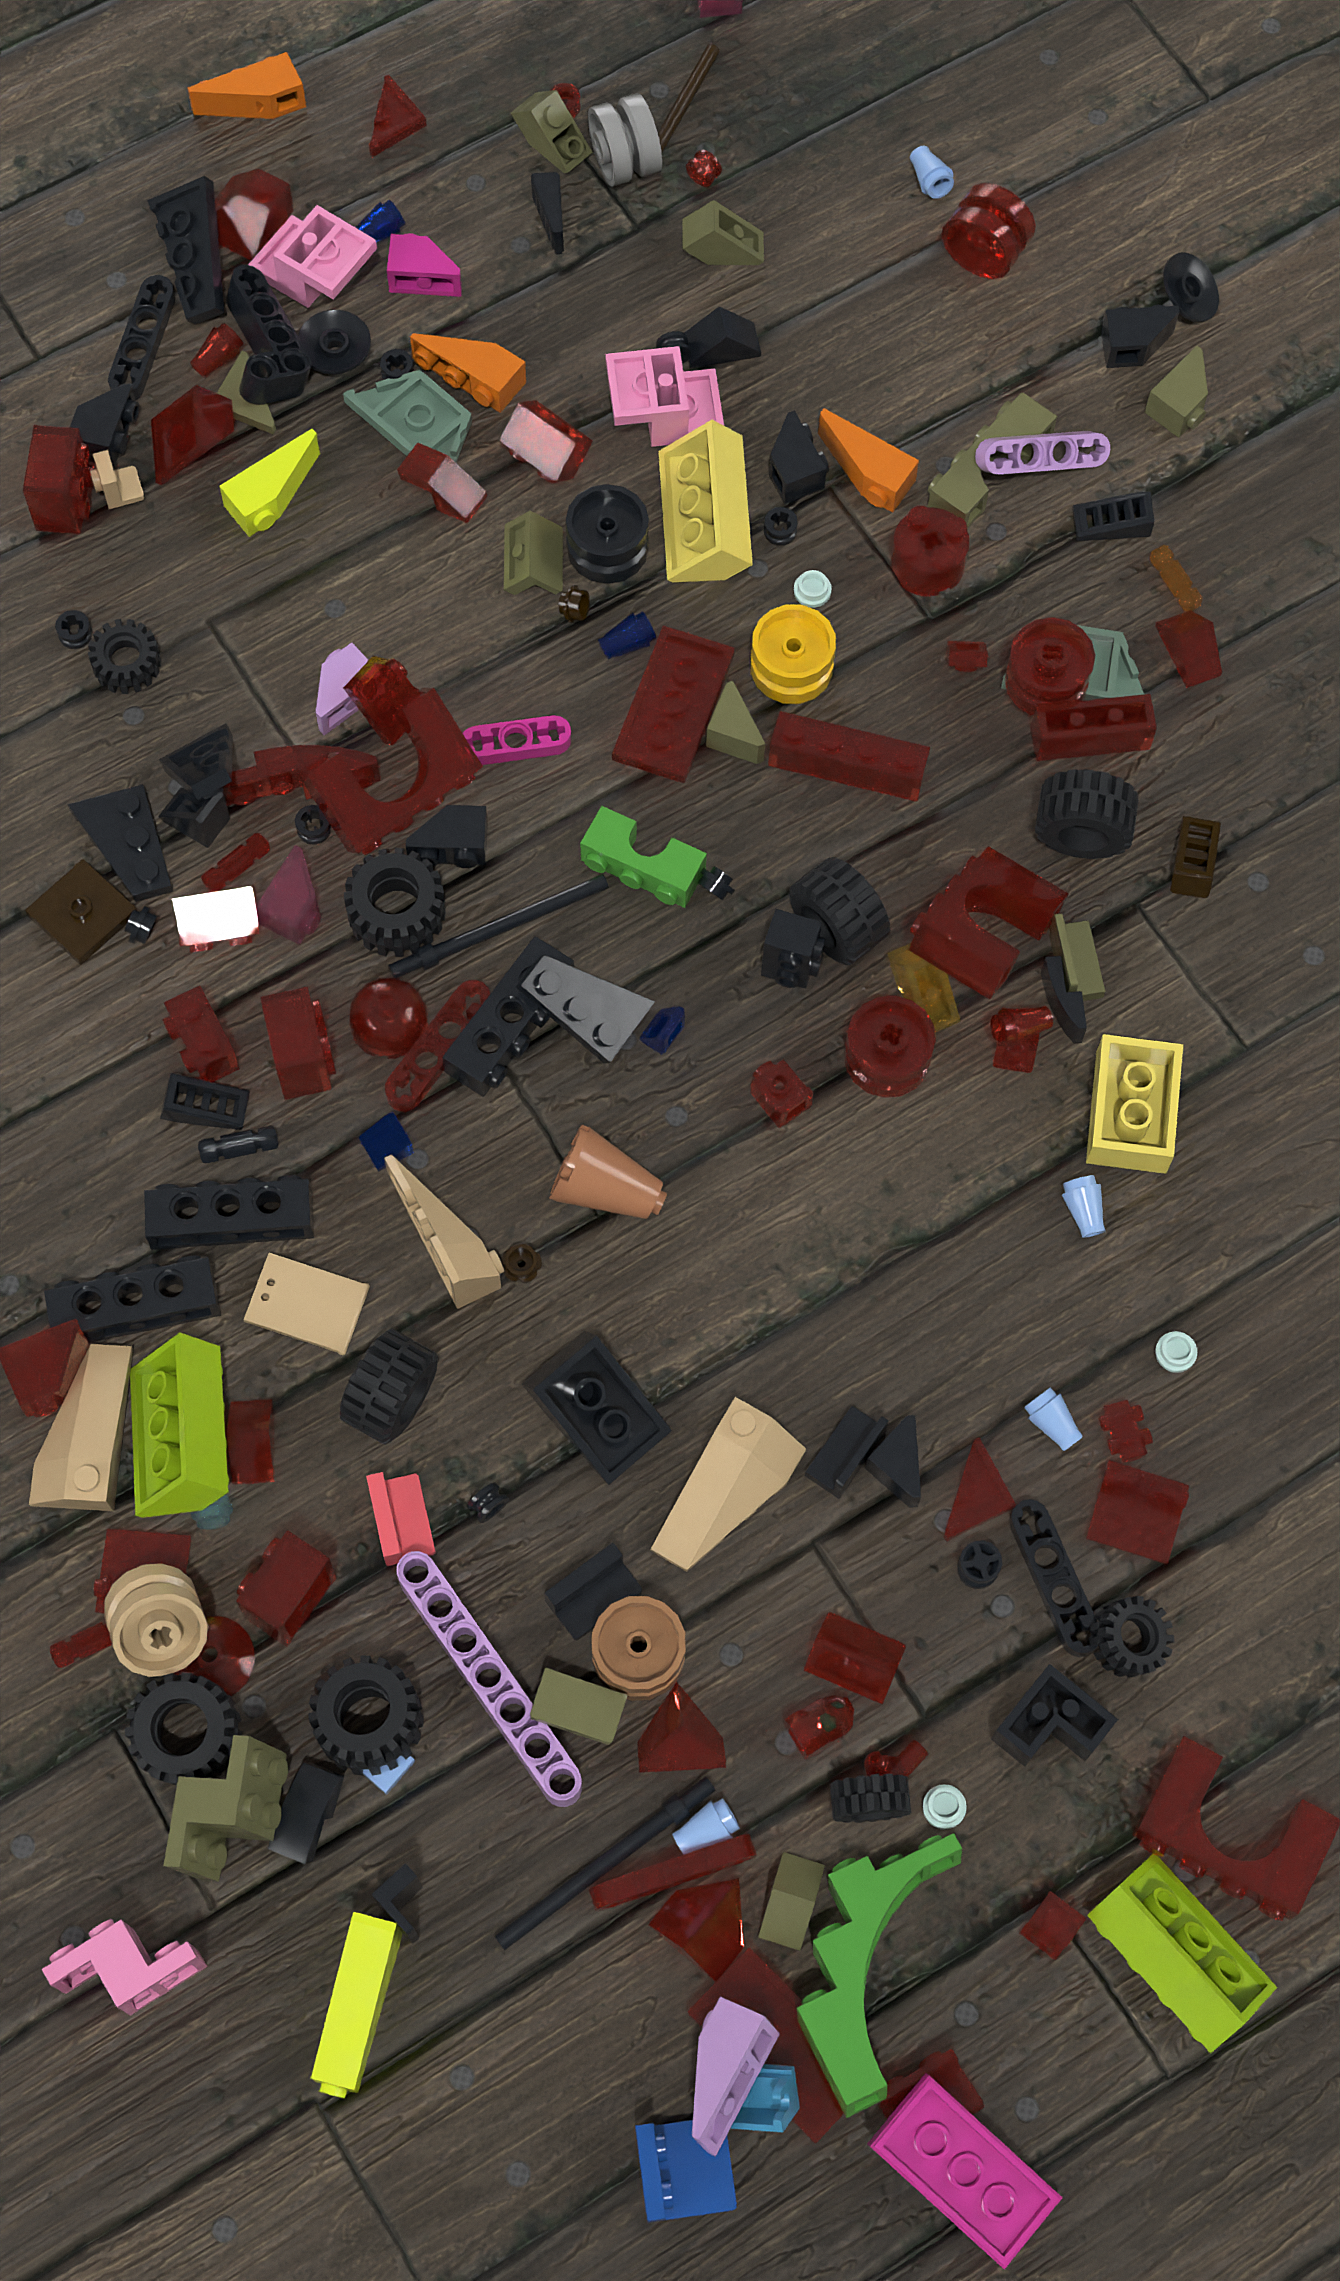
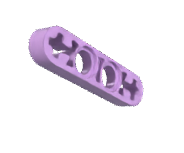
[975,431,1110,474]

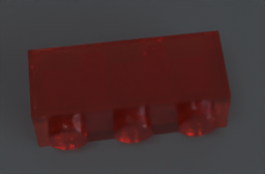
[1030,694,1157,761]

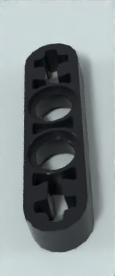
[108,275,176,400]
[1009,1499,1098,1657]

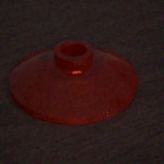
[173,1616,255,1696]

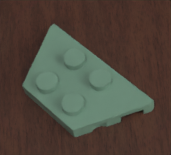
[343,370,472,488]
[1001,621,1149,711]

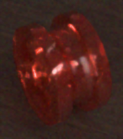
[550,83,580,118]
[686,149,722,187]

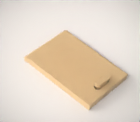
[244,1253,370,1355]

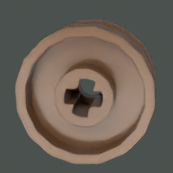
[592,1596,686,1701]

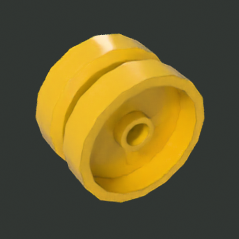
[751,604,836,704]

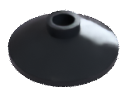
[1163,252,1219,323]
[298,310,371,374]

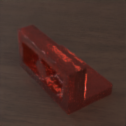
[804,1612,906,1705]

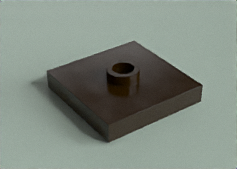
[25,859,137,965]

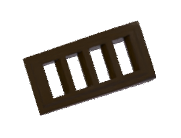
[1170,816,1221,899]

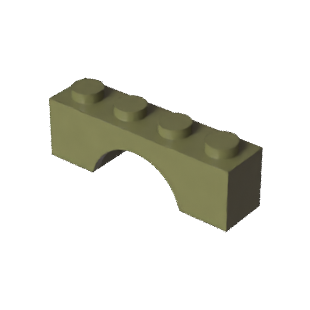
[927,392,1057,534]

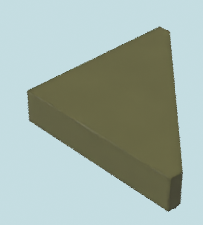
[211,350,276,435]

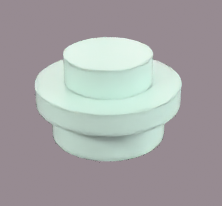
[794,570,832,608]
[1155,1331,1197,1373]
[923,1784,966,1829]

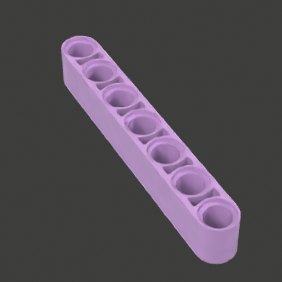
[397,1551,582,1807]

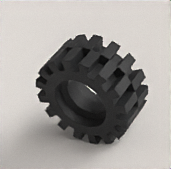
[88,619,161,694]
[1090,1596,1174,1678]
[830,1774,911,1823]

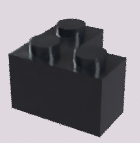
[991,1664,1119,1767]

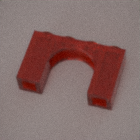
[297,688,483,855]
[908,846,1069,999]
[1132,1736,1340,1921]

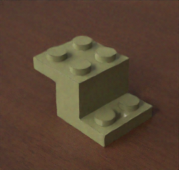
[164,1735,288,1882]

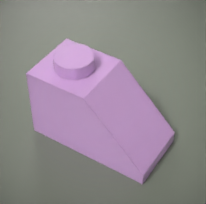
[316,643,384,735]

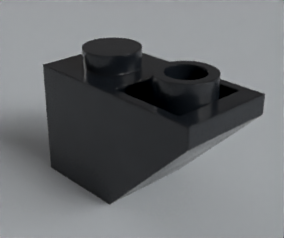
[1101,305,1179,368]
[66,384,140,467]
[769,410,829,505]
[406,805,488,868]

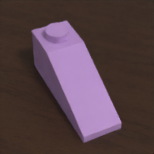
[692,1997,779,2157]

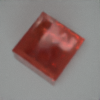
[23,425,95,534]
[260,987,336,1100]
[236,1530,337,1647]

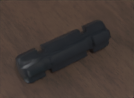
[198,1126,278,1163]

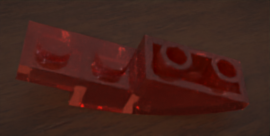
[223,745,381,806]

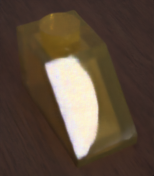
[887,938,961,1037]

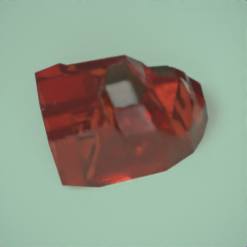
[783,1695,854,1760]

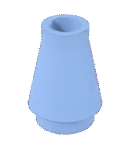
[910,146,954,199]
[1062,1175,1106,1238]
[1024,1387,1083,1451]
[672,1798,740,1856]

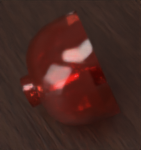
[349,978,428,1059]

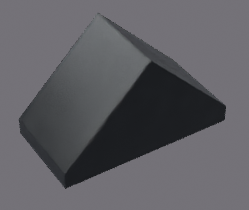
[684,306,761,368]
[158,788,230,848]
[865,1415,921,1508]

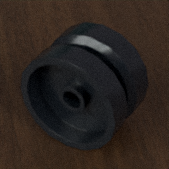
[566,484,649,584]

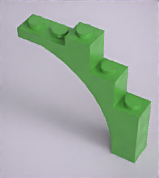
[797,1833,962,2118]

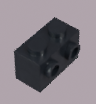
[761,909,826,989]

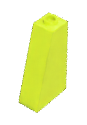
[311,1912,403,2099]

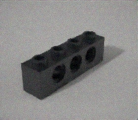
[442,936,574,1097]
[144,1175,314,1250]
[44,1255,221,1349]

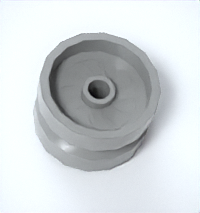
[588,93,662,187]

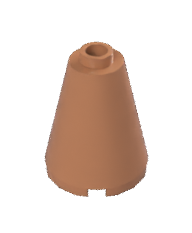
[549,1124,667,1219]

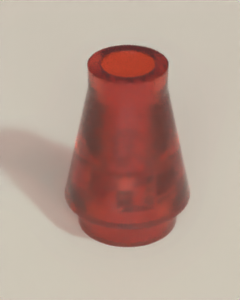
[190,323,244,378]
[990,1006,1053,1048]

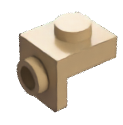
[90,450,144,509]

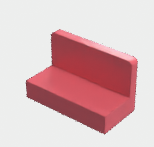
[366,1472,435,1566]

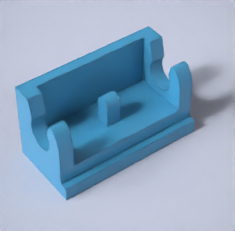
[730,2064,800,2132]

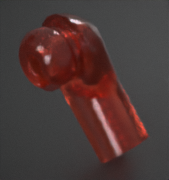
[864,1740,928,1777]

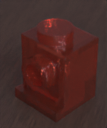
[750,1059,813,1129]
[1019,1891,1087,1960]

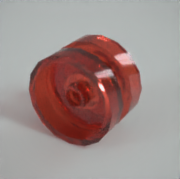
[941,183,1036,279]
[1004,617,1095,718]
[844,996,936,1098]

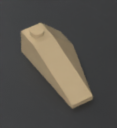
[384,1154,504,1309]
[29,1344,133,1511]
[650,1397,806,1572]

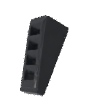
[531,172,564,255]
[1072,491,1155,541]
[160,1073,250,1130]

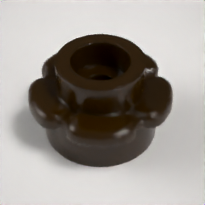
[559,585,590,623]
[502,1244,542,1283]

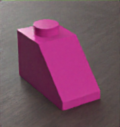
[387,233,462,297]

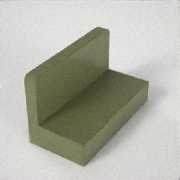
[504,510,563,595]
[1049,913,1105,1001]
[530,1668,628,1745]

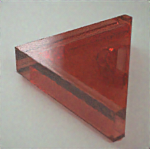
[369,74,427,157]
[944,1437,1016,1542]

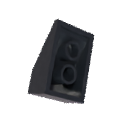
[522,1331,672,1485]

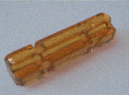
[1150,545,1203,612]

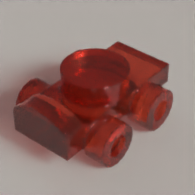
[1099,1399,1153,1463]

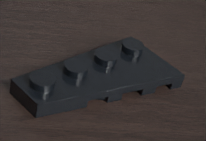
[147,176,225,325]

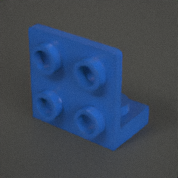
[635,2120,737,2223]

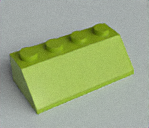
[130,1332,229,1518]
[1087,1852,1278,2053]

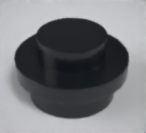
[698,866,735,900]
[124,906,158,945]

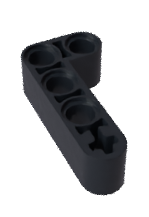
[225,265,312,405]

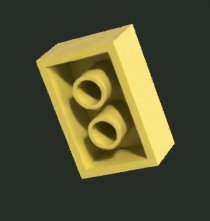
[1086,1034,1183,1174]

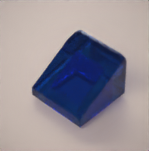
[640,1006,685,1055]
[359,1112,413,1172]

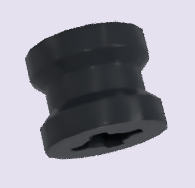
[957,1540,1002,1589]

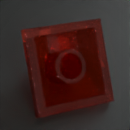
[215,169,294,261]
[151,385,234,485]
[0,1319,90,1417]

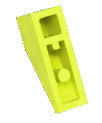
[219,429,320,537]

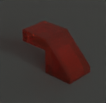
[397,442,487,523]

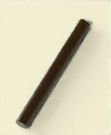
[658,44,720,153]

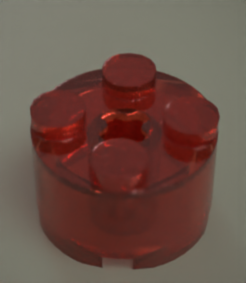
[890,505,969,597]

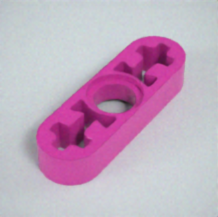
[460,715,571,765]

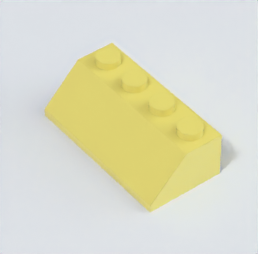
[658,419,753,583]

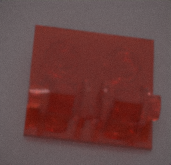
[1086,1460,1189,1564]
[93,1529,191,1614]

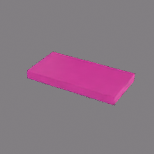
[867,2073,1062,2270]

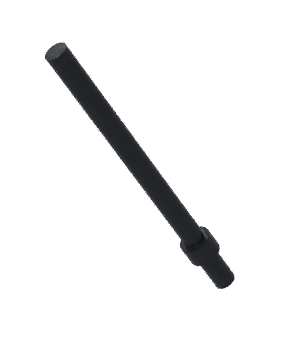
[388,874,609,979]
[494,1776,716,1951]

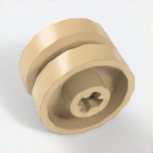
[104,1564,208,1677]

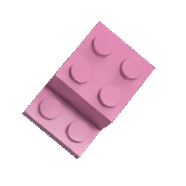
[248,205,377,308]
[605,346,724,447]
[42,1919,208,2016]

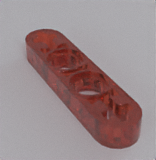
[385,980,490,1112]
[589,1834,757,1912]

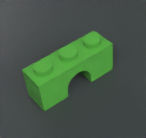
[580,806,707,908]

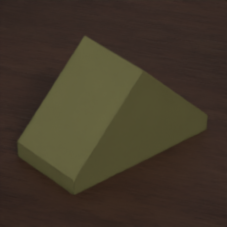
[706,681,765,764]
[758,1852,825,1951]

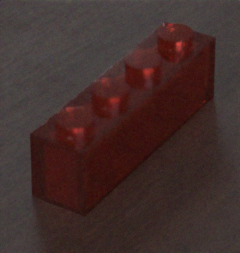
[768,711,930,802]

